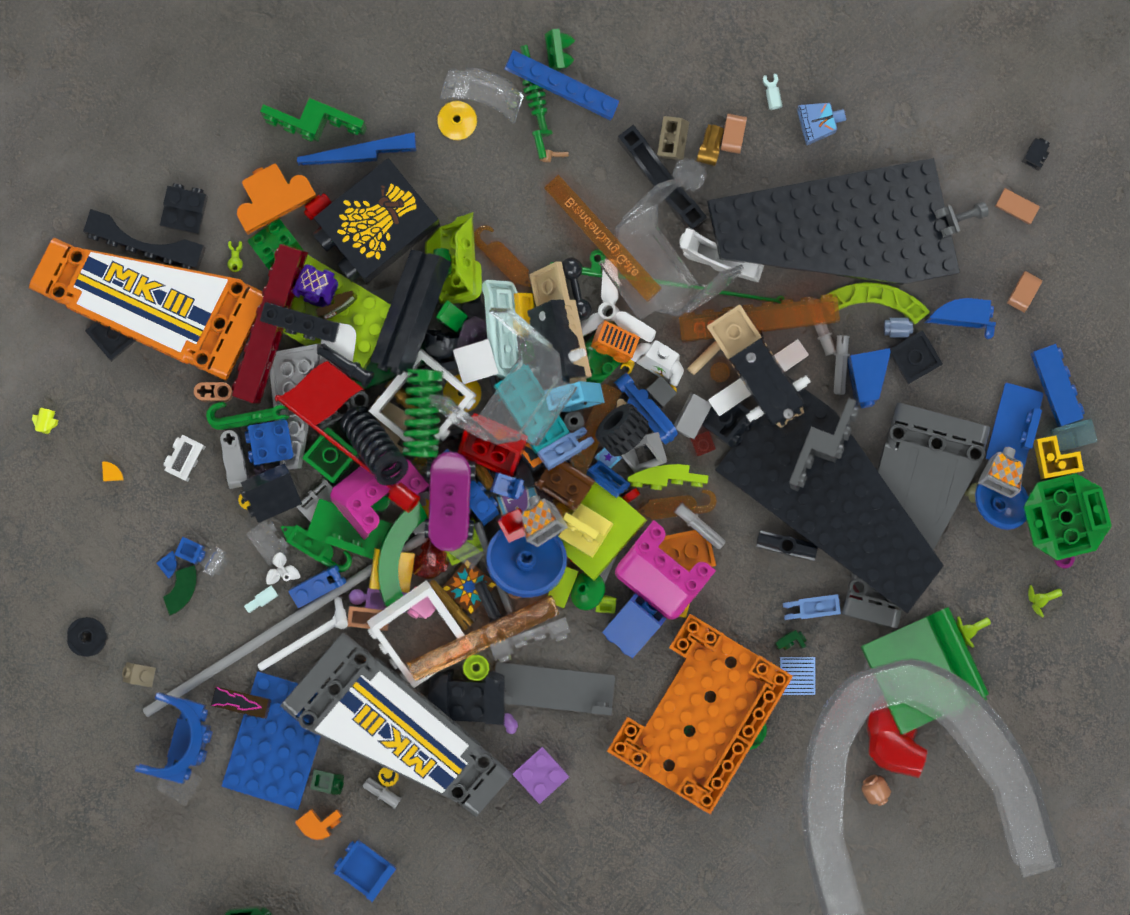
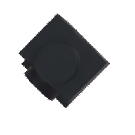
[1021,138,1050,171]

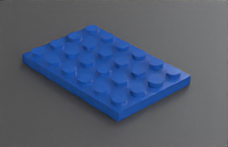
[221,671,321,810]

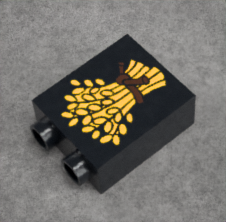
[312,158,440,284]

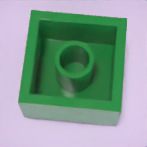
[302,427,359,485]

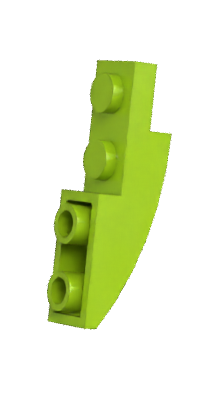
[627,464,708,490]

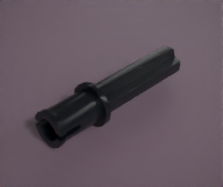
[475,581,510,638]

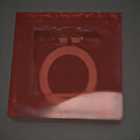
[690,431,716,457]

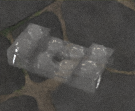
[489,617,571,663]

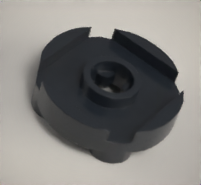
[67,617,108,657]

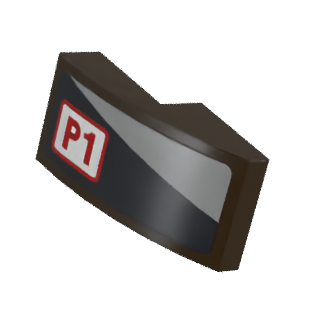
[316,290,357,319]

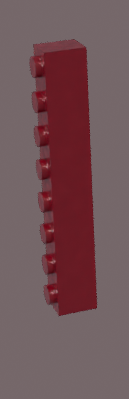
[232,244,308,404]

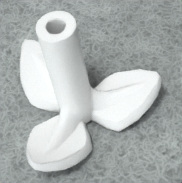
[266,552,300,585]

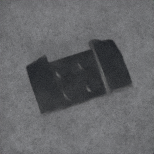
[428,669,505,725]

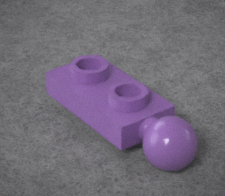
[349,588,407,613]

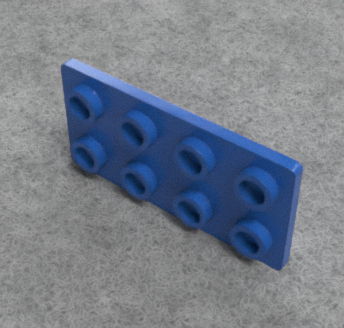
[985,383,1043,468]

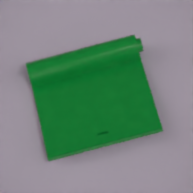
[861,607,989,735]

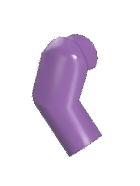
[504,713,518,734]

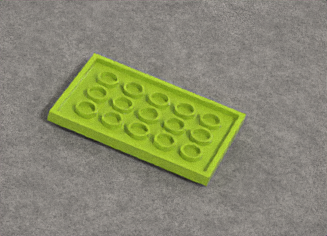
[283,255,391,369]

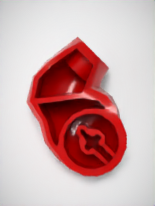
[866,694,927,778]

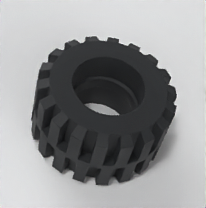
[595,403,649,456]

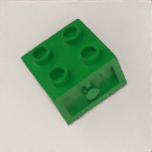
[248,218,304,270]

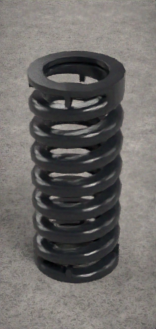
[340,406,409,485]

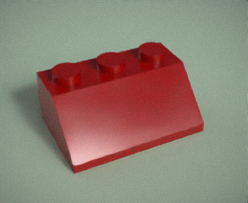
[457,413,529,477]

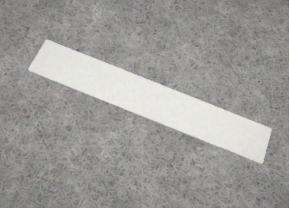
[708,339,809,416]

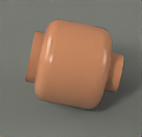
[861,775,891,806]

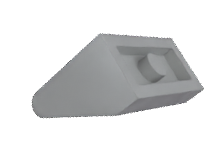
[621,432,667,473]

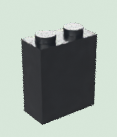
[240,463,302,523]

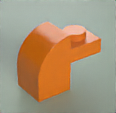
[295,809,343,840]

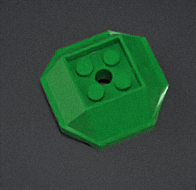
[1023,473,1112,561]

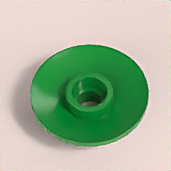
[571,572,605,610]

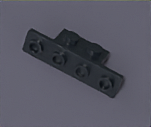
[260,302,340,343]

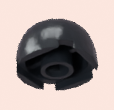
[422,329,461,363]

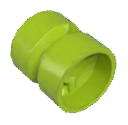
[463,655,490,681]

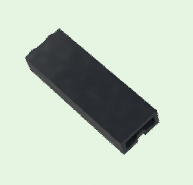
[370,249,452,376]

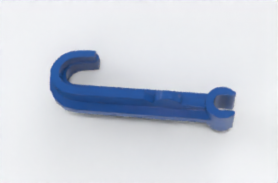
[614,373,678,445]

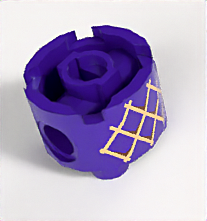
[293,264,338,307]

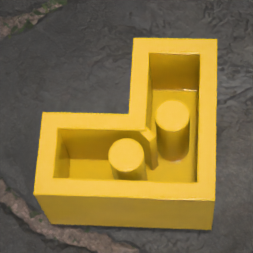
[1034,435,1084,480]

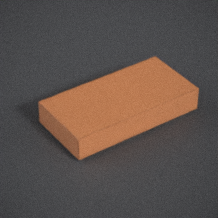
[995,188,1040,225]

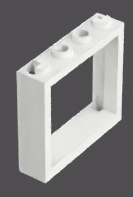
[369,349,476,447]
[367,580,473,688]

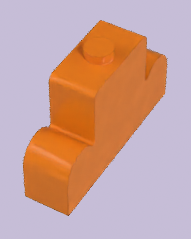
[237,164,316,235]

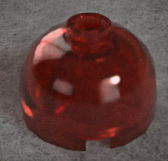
[412,538,449,579]

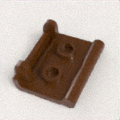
[534,461,596,512]

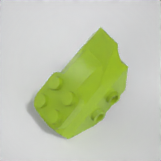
[425,212,482,304]

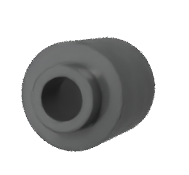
[564,411,584,433]

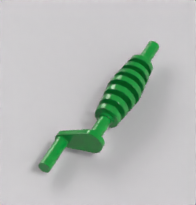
[520,45,553,159]

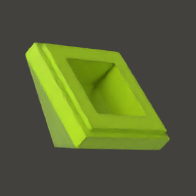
[595,595,616,613]

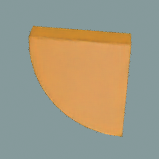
[102,462,124,482]

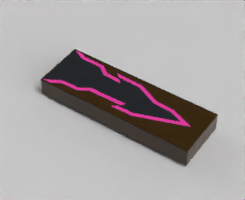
[211,686,271,719]

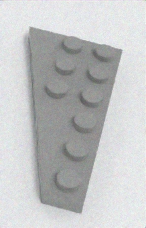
[270,344,322,470]

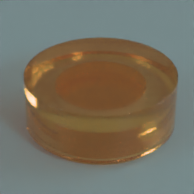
[710,362,730,383]

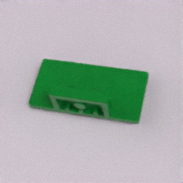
[307,499,393,559]

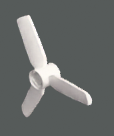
[580,260,656,342]

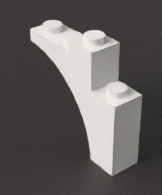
[680,228,764,282]

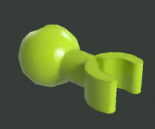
[227,241,243,272]

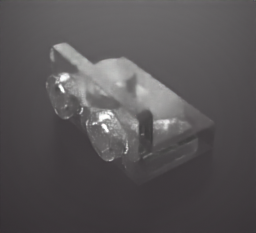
[246,520,289,566]

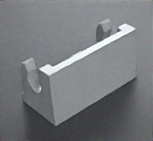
[674,394,712,439]

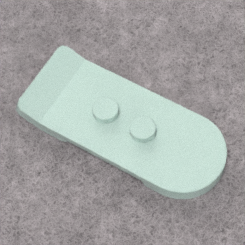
[482,280,524,379]

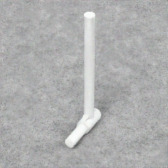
[258,597,348,671]

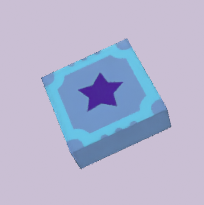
[594,448,622,468]

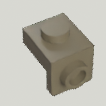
[122,662,156,687]

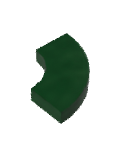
[163,565,197,616]

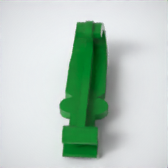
[206,402,290,430]

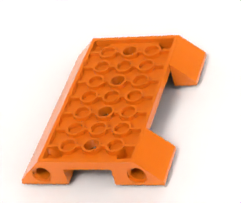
[607,614,793,814]

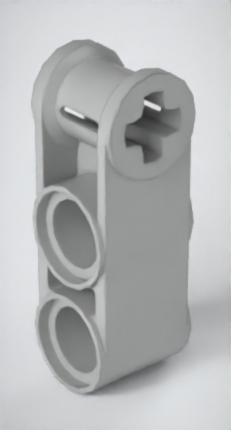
[220,430,249,489]

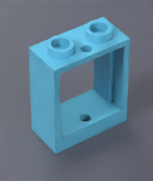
[545,381,605,413]

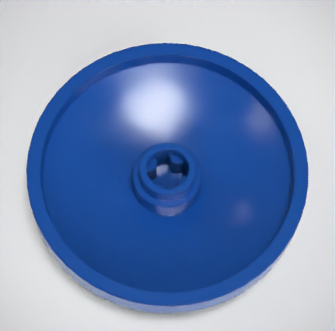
[486,529,567,598]

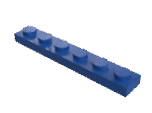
[504,50,619,120]

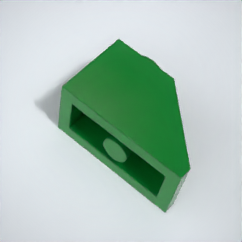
[436,300,469,334]

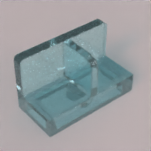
[1050,419,1098,452]

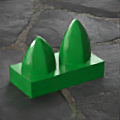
[545,29,575,71]

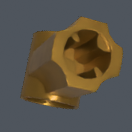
[696,124,724,166]

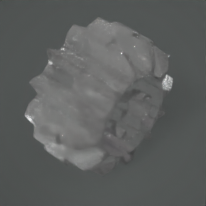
[672,157,707,191]

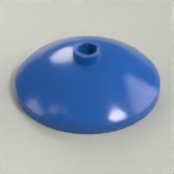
[975,484,1029,530]

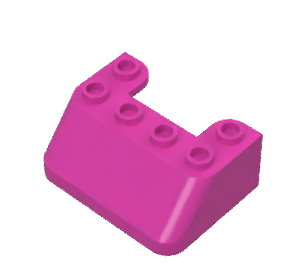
[330,452,429,540]
[615,520,716,620]

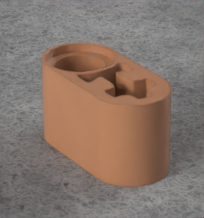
[721,114,747,154]
[1007,271,1043,313]
[194,382,233,402]

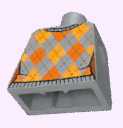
[978,447,1023,498]
[522,495,568,547]

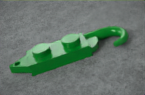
[280,525,352,572]

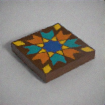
[442,559,496,615]

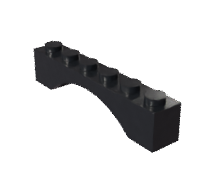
[617,124,707,230]
[83,209,206,270]

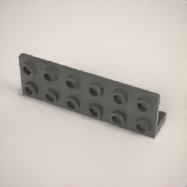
[495,662,615,715]

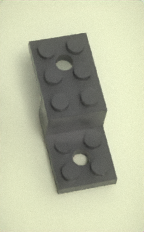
[789,398,859,491]

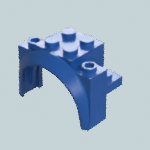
[135,693,213,784]

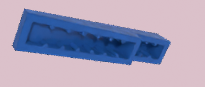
[297,132,416,166]

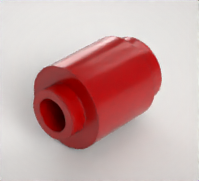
[303,193,332,221]

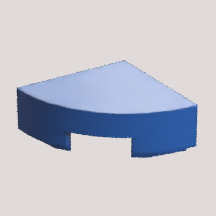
[157,551,177,579]

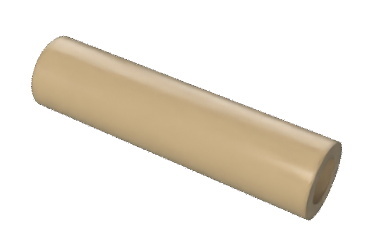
[687,341,721,375]

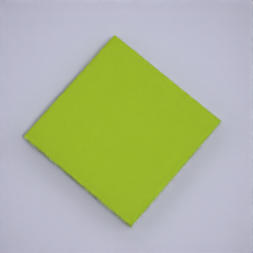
[556,471,647,581]

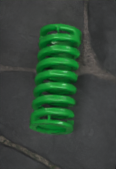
[402,369,443,457]

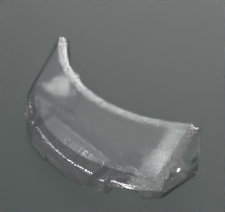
[440,67,524,124]

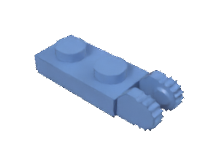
[538,427,594,470]
[783,594,841,620]

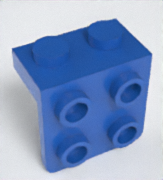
[245,420,293,467]

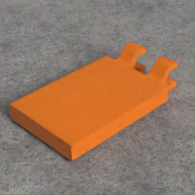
[658,530,716,572]

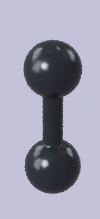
[562,258,592,321]

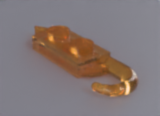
[474,225,531,287]
[637,489,717,520]

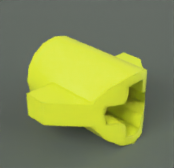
[32,408,58,434]

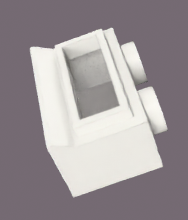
[164,435,206,482]

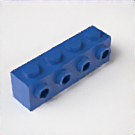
[443,449,500,526]

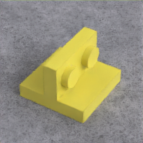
[558,504,614,558]

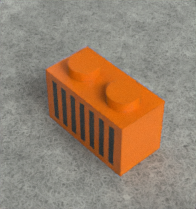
[590,321,640,363]

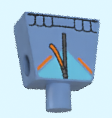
[797,103,846,145]

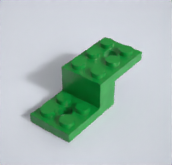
[260,98,367,142]

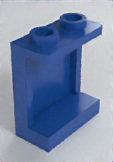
[333,839,397,902]

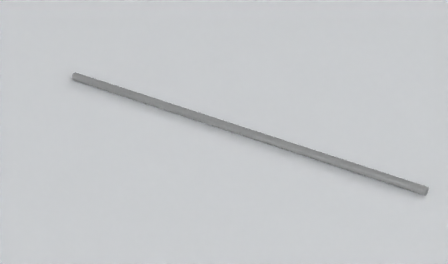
[142,465,544,717]

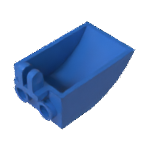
[924,298,996,339]

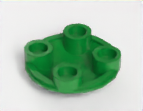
[585,342,615,381]

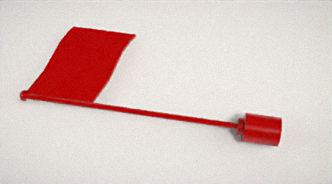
[275,361,420,513]

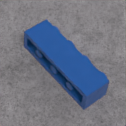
[1030,344,1085,428]

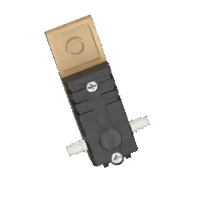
[527,262,592,389]
[707,304,811,428]

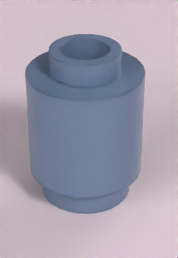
[884,318,913,338]

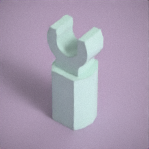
[763,74,782,110]
[244,585,278,613]

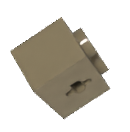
[657,116,689,161]

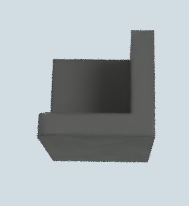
[646,376,676,408]

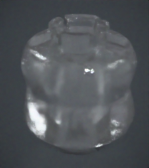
[200,547,229,577]

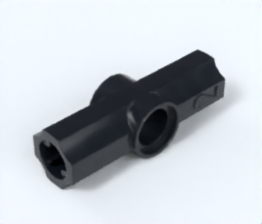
[756,530,818,561]

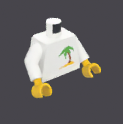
[620,340,684,392]

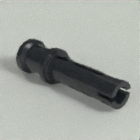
[317,343,375,388]

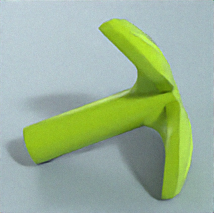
[1028,585,1062,618]
[957,616,991,648]

